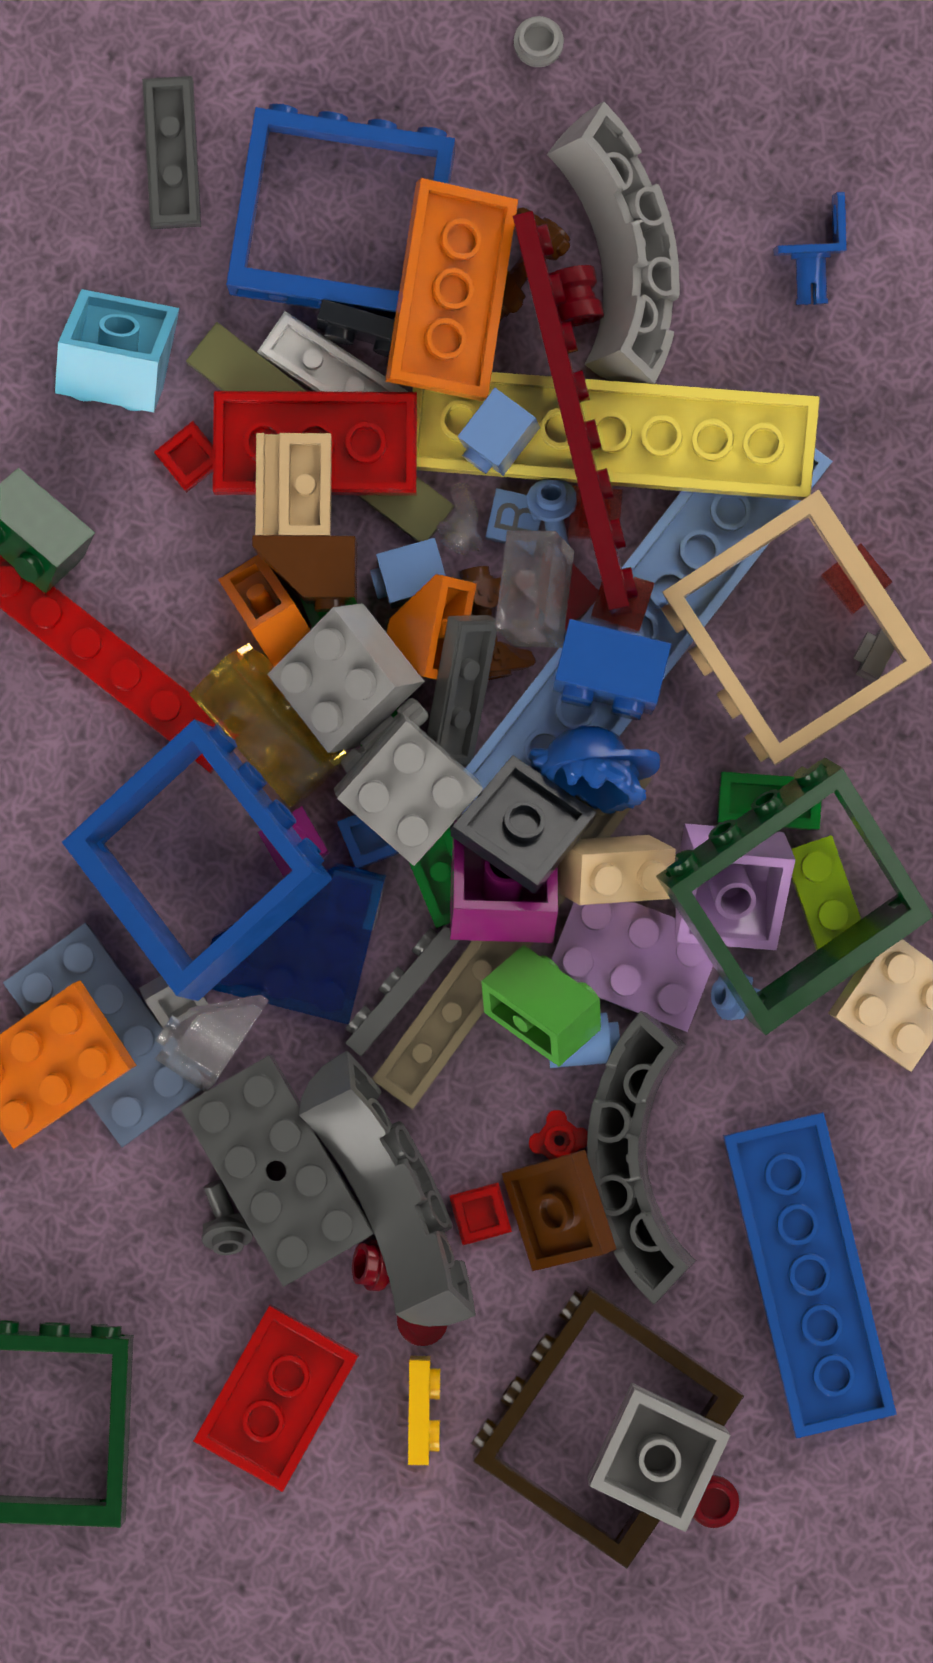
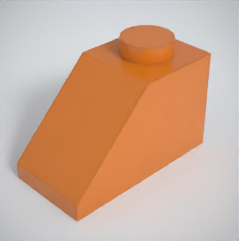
[218,555,310,667]
[387,574,477,680]

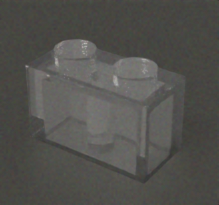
[495,531,574,648]

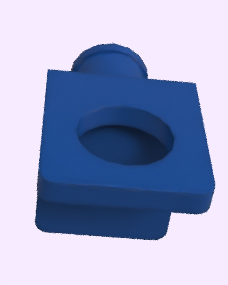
[773,192,847,305]

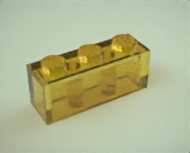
[189,643,347,808]

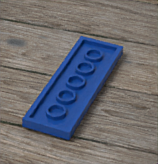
[723,1112,897,1438]

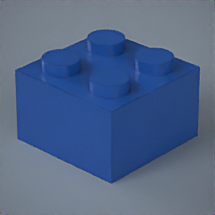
[553,619,672,720]

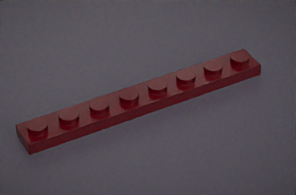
[513,211,639,617]

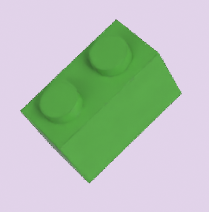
[481,945,601,1067]

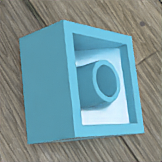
[55,289,179,413]

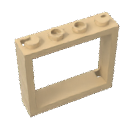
[660,490,933,766]

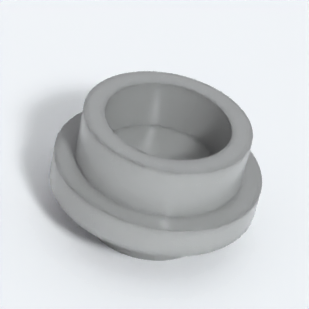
[514,16,564,67]

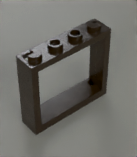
[470,1286,744,1569]

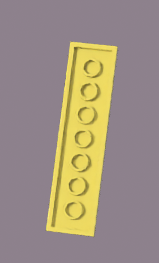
[413,372,820,501]

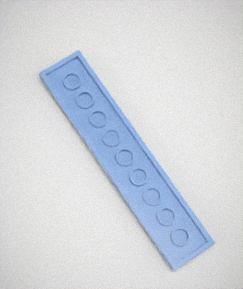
[462,448,833,814]

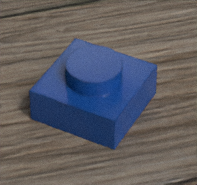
[337,815,399,870]

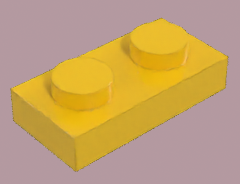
[408,1356,440,1465]

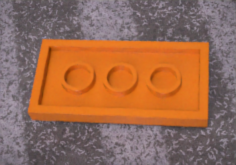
[385,178,519,401]

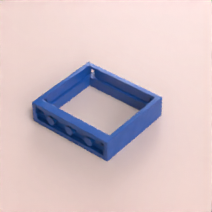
[226,104,455,320]
[62,719,333,1001]

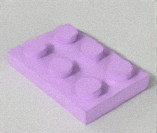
[552,902,713,1032]

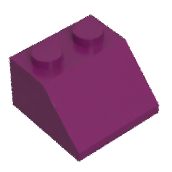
[450,820,558,943]

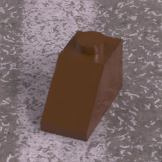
[252,535,358,612]

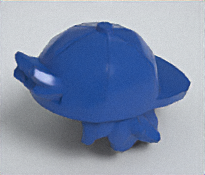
[527,725,661,814]

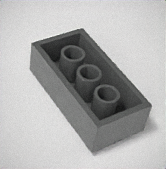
[179,1055,374,1287]

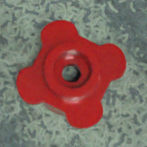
[529,1110,588,1159]

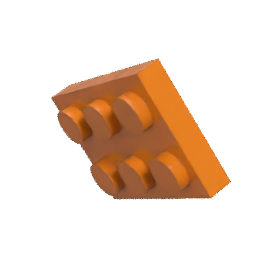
[0,980,137,1149]

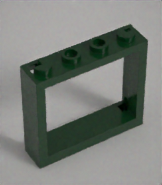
[656,758,933,1036]
[0,1320,134,1528]

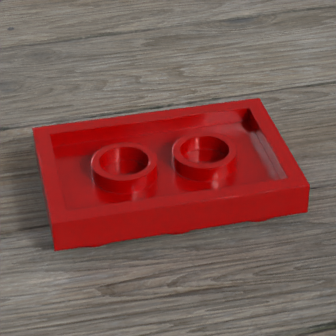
[193,1304,359,1492]

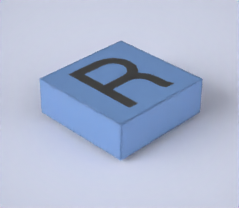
[485,488,541,550]

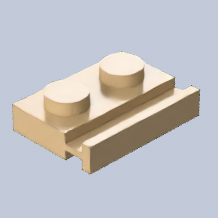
[255,433,332,536]

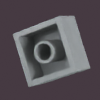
[267,603,425,753]
[334,713,483,866]
[587,1382,731,1532]

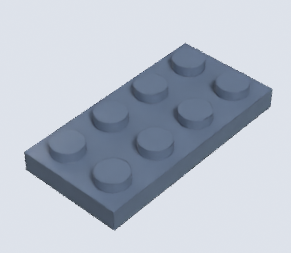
[3,923,206,1148]

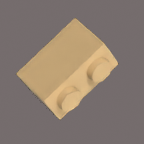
[557,835,676,905]

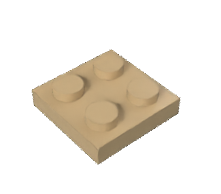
[828,939,933,1072]

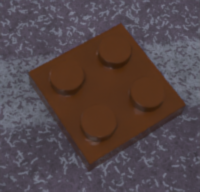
[501,1150,617,1271]

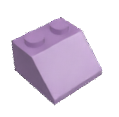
[675,823,795,950]

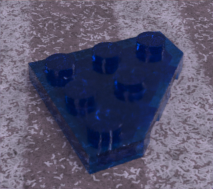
[211,863,386,1024]

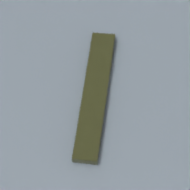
[186,322,455,542]

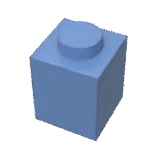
[457,388,540,476]
[370,538,446,609]

